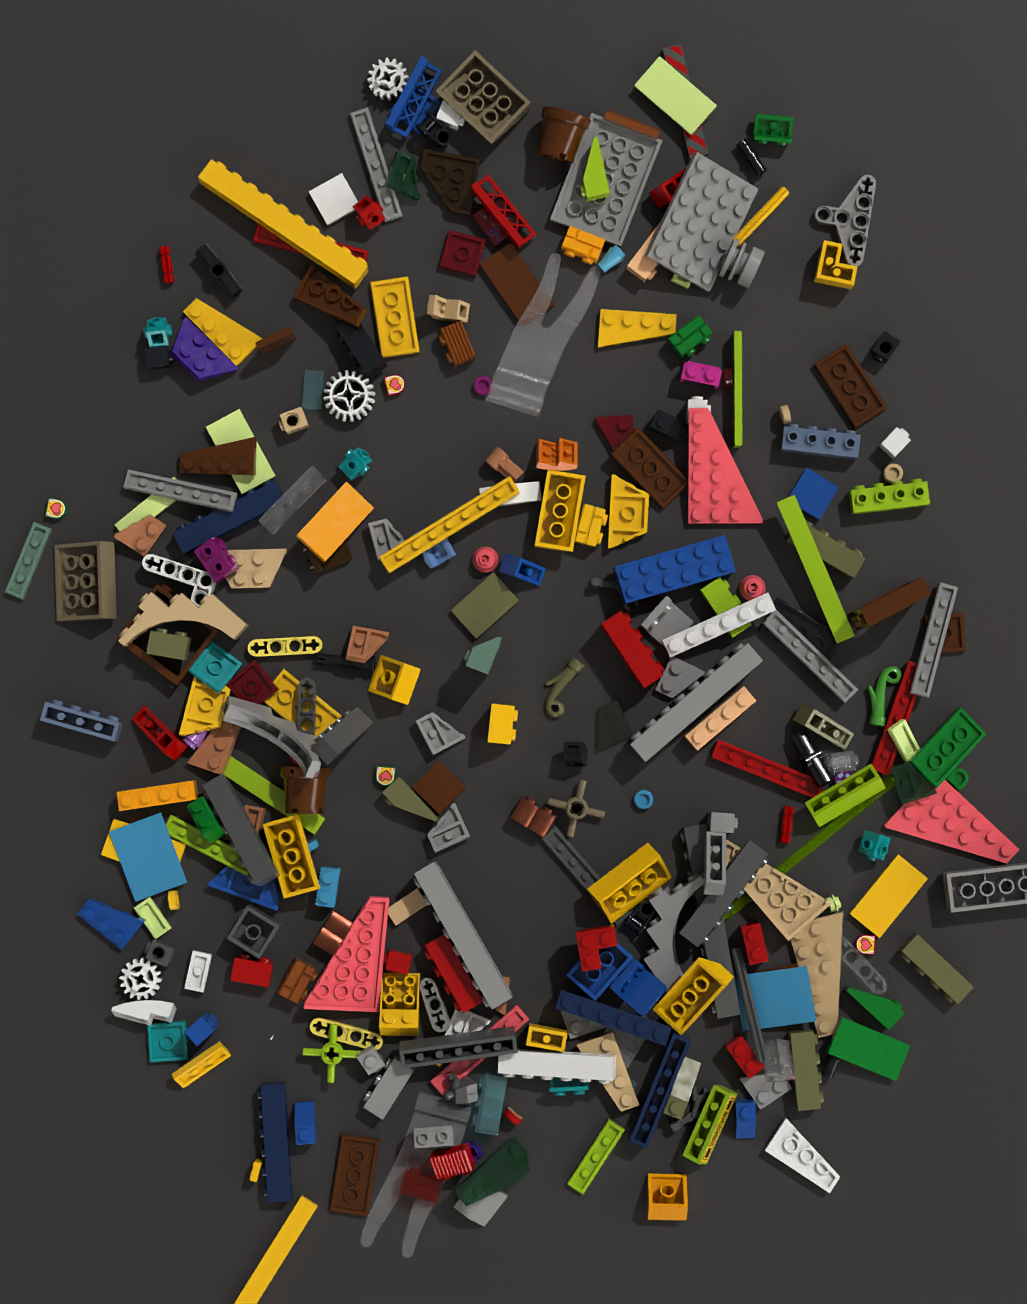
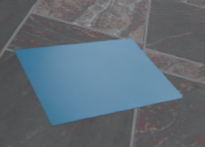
[109,812,187,902]
[734,966,816,1031]

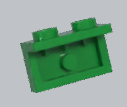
[753,113,794,146]

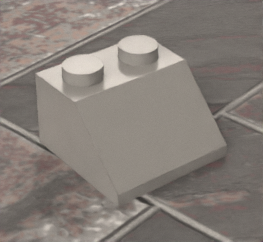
[454,1172,508,1227]

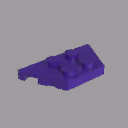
[171,317,238,381]

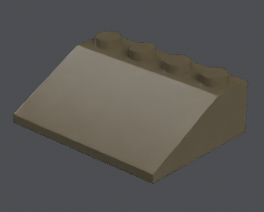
[436,50,531,144]
[54,541,117,621]

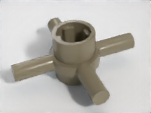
[548,779,605,837]

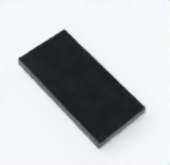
[758,597,840,661]

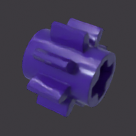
[465,1139,483,1163]

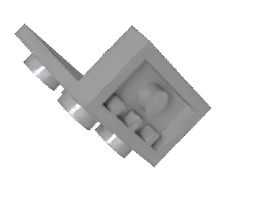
[640,596,693,648]

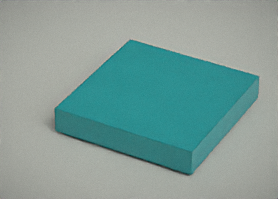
[188,642,243,694]
[147,1020,189,1062]

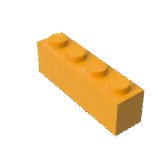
[117,780,199,811]

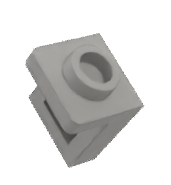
[356,1045,385,1075]

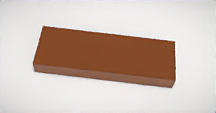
[604,110,661,139]

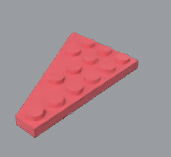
[688,408,763,524]
[883,780,1020,864]
[303,896,389,1012]

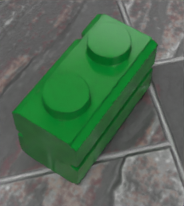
[667,315,712,358]
[187,796,225,843]

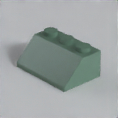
[464,637,502,675]

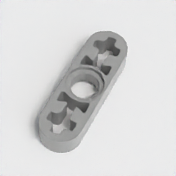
[420,978,451,1032]

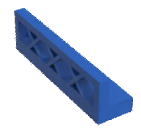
[386,56,442,138]

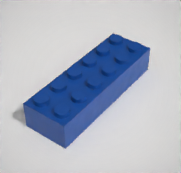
[612,535,736,605]

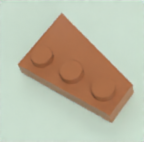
[187,721,241,775]

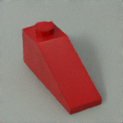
[649,167,687,208]
[132,705,188,761]

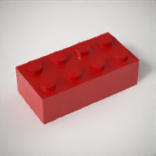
[600,611,664,689]

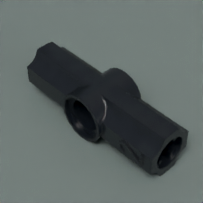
[194,244,243,299]
[790,729,833,788]

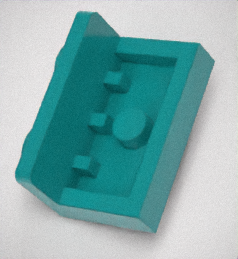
[549,1077,590,1096]

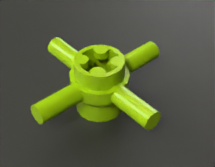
[303,1024,361,1083]

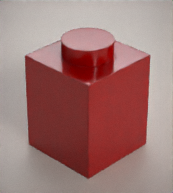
[383,949,413,975]

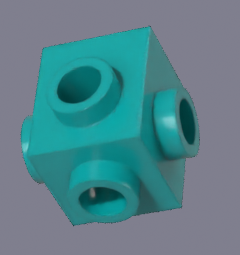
[144,317,173,348]
[338,448,372,480]
[858,830,891,861]

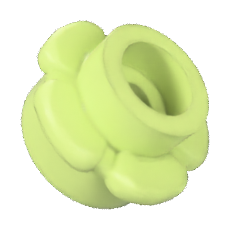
[825,895,841,913]

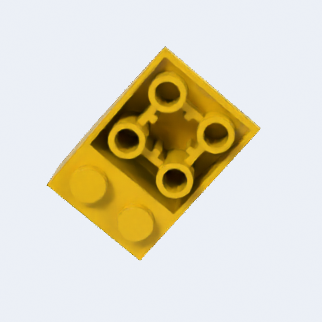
[379,973,420,1036]

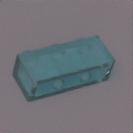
[472,1071,508,1136]

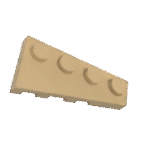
[577,1031,639,1112]

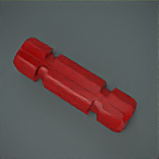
[159,246,174,284]
[780,806,794,844]

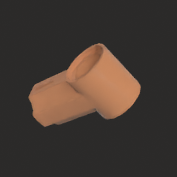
[484,446,524,483]

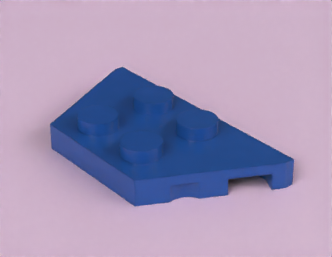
[208,866,279,911]

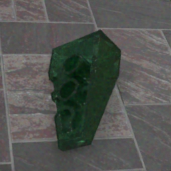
[454,1137,530,1206]

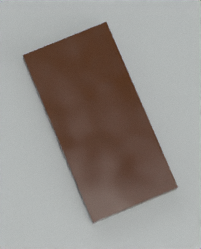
[479,242,554,327]
[814,344,888,429]
[610,427,688,509]
[330,1133,380,1217]

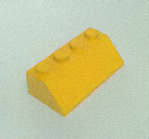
[535,470,586,552]
[263,814,320,899]
[587,843,672,924]
[652,957,734,1036]

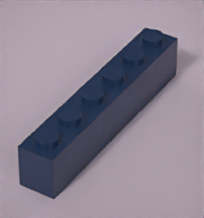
[173,480,288,555]
[554,989,672,1046]
[628,1030,692,1148]
[258,1081,293,1202]

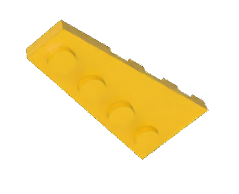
[183,298,263,366]
[598,309,677,348]

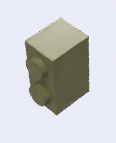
[146,628,191,661]

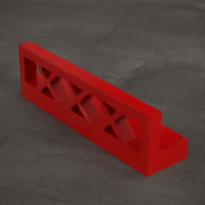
[470,174,536,249]

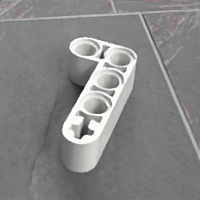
[142,554,216,608]

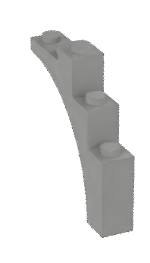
[221,696,321,779]
[644,872,704,993]

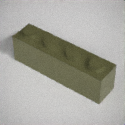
[786,520,866,579]
[899,932,974,1004]
[788,1029,824,1111]

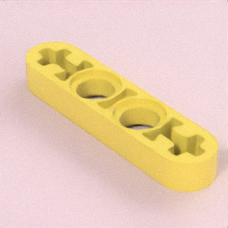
[248,636,323,657]
[310,1017,383,1050]

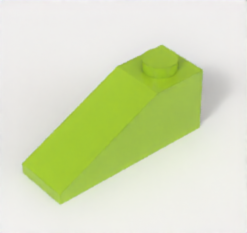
[580,137,610,202]

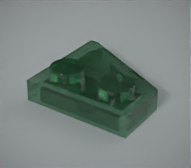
[385,150,421,201]
[889,761,937,804]

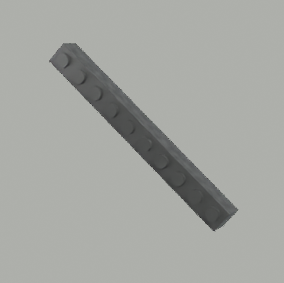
[680,823,741,1019]

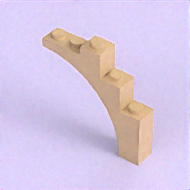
[118,592,249,647]

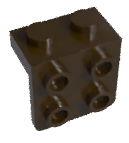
[300,541,352,574]

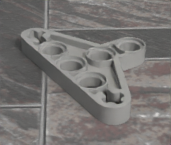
[814,175,876,267]

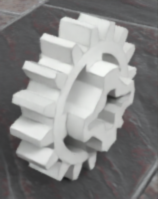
[367,58,409,101]
[119,957,162,1000]

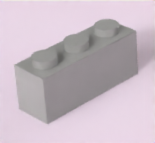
[704,831,726,895]
[363,1055,415,1120]

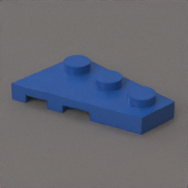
[77,898,146,950]

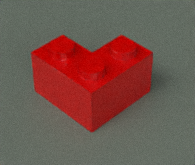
[575,924,618,972]

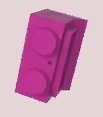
[679,361,722,390]

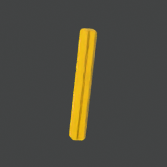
[732,187,789,247]

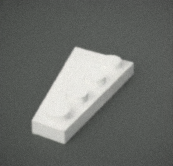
[764,1117,840,1193]

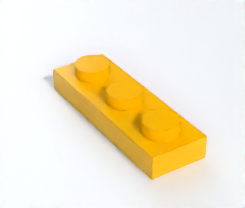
[172,1041,231,1089]

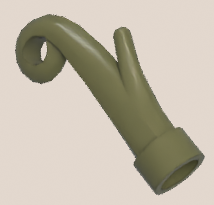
[545,657,585,718]

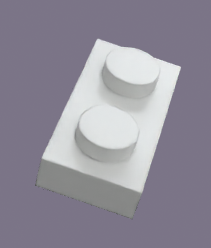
[184,950,212,993]

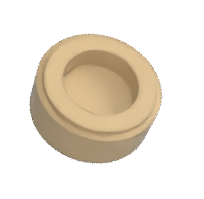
[779,405,791,425]
[883,464,903,483]

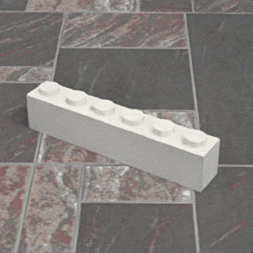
[498,1048,616,1084]

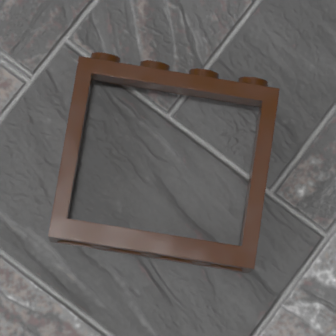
[848,577,932,630]
[116,584,220,686]

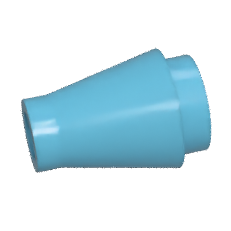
[598,245,626,272]

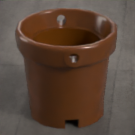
[537,106,591,164]
[280,766,330,814]

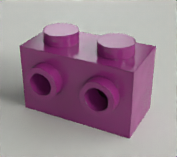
[194,537,239,583]

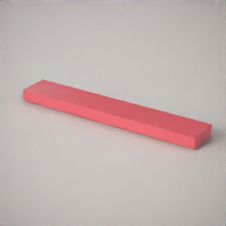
[430,1005,530,1096]

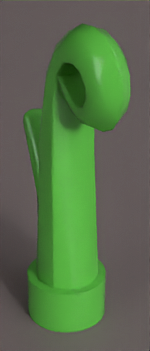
[868,666,902,727]

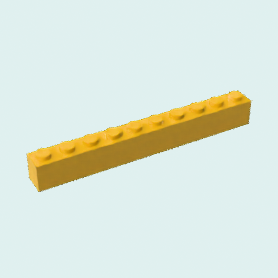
[198,159,369,289]

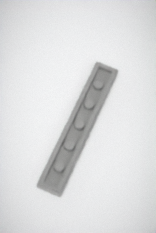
[350,107,403,222]
[123,469,238,512]
[909,582,958,698]
[762,610,859,703]

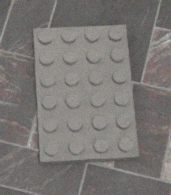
[550,113,663,248]
[645,152,758,292]

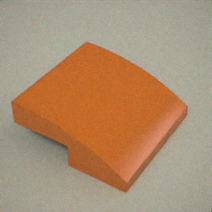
[536,438,578,471]

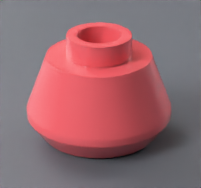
[472,547,498,573]
[739,575,766,601]

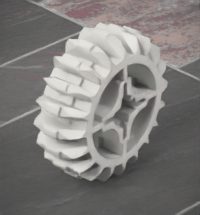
[323,370,375,422]

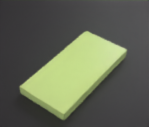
[634,56,717,136]
[206,409,276,495]

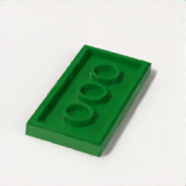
[908,707,986,789]
[826,1016,910,1081]

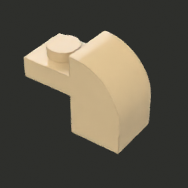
[427,295,470,323]

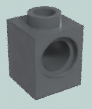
[144,939,177,967]

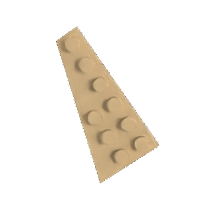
[726,840,832,941]
[791,911,843,1038]

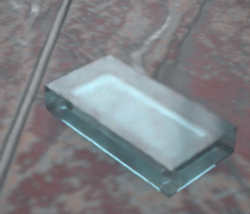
[302,370,325,410]

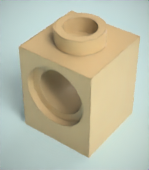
[278,407,309,435]

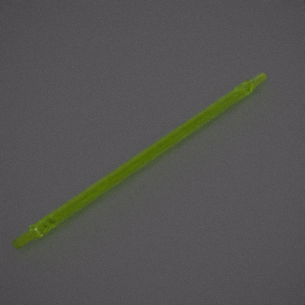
[723,762,915,921]

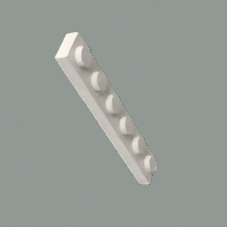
[663,592,776,657]

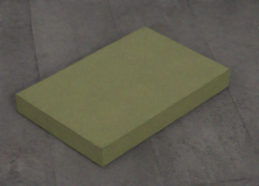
[451,572,519,639]

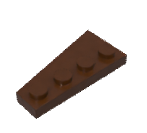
[293,265,367,327]
[179,437,257,476]

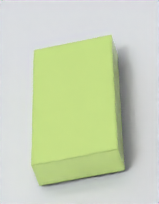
[887,719,920,762]
[134,896,172,939]

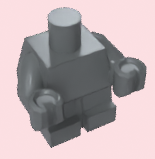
[444,1073,478,1105]

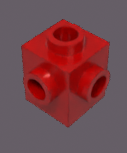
[352,195,386,230]

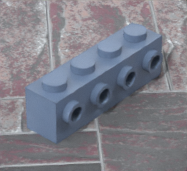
[780,424,861,460]
[40,699,123,741]

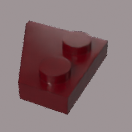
[596,415,634,450]

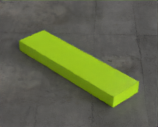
[567,1118,625,1195]

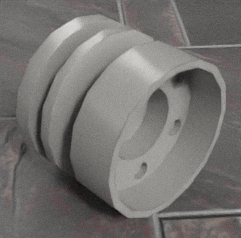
[719,238,765,289]

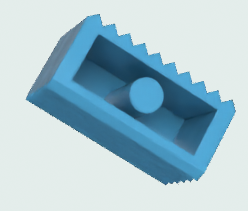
[315,866,340,908]

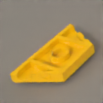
[608,475,649,549]
[179,677,230,736]

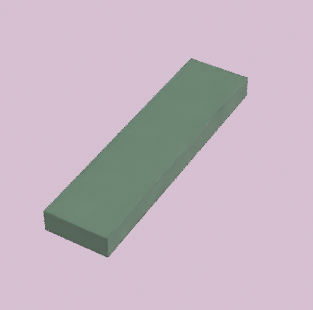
[5,522,52,600]

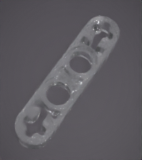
[841,935,887,994]

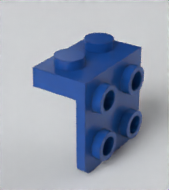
[609,958,667,1016]

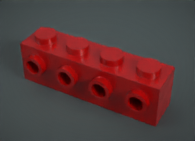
[424,934,483,1014]

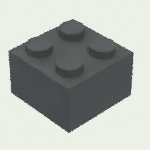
[226,904,282,959]

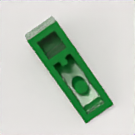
[844,986,905,1030]

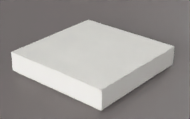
[309,173,358,226]

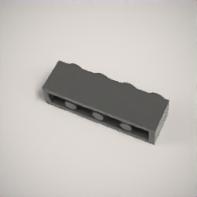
[311,707,373,765]

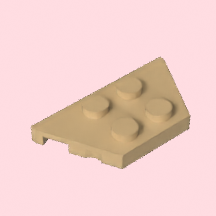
[226,549,287,589]

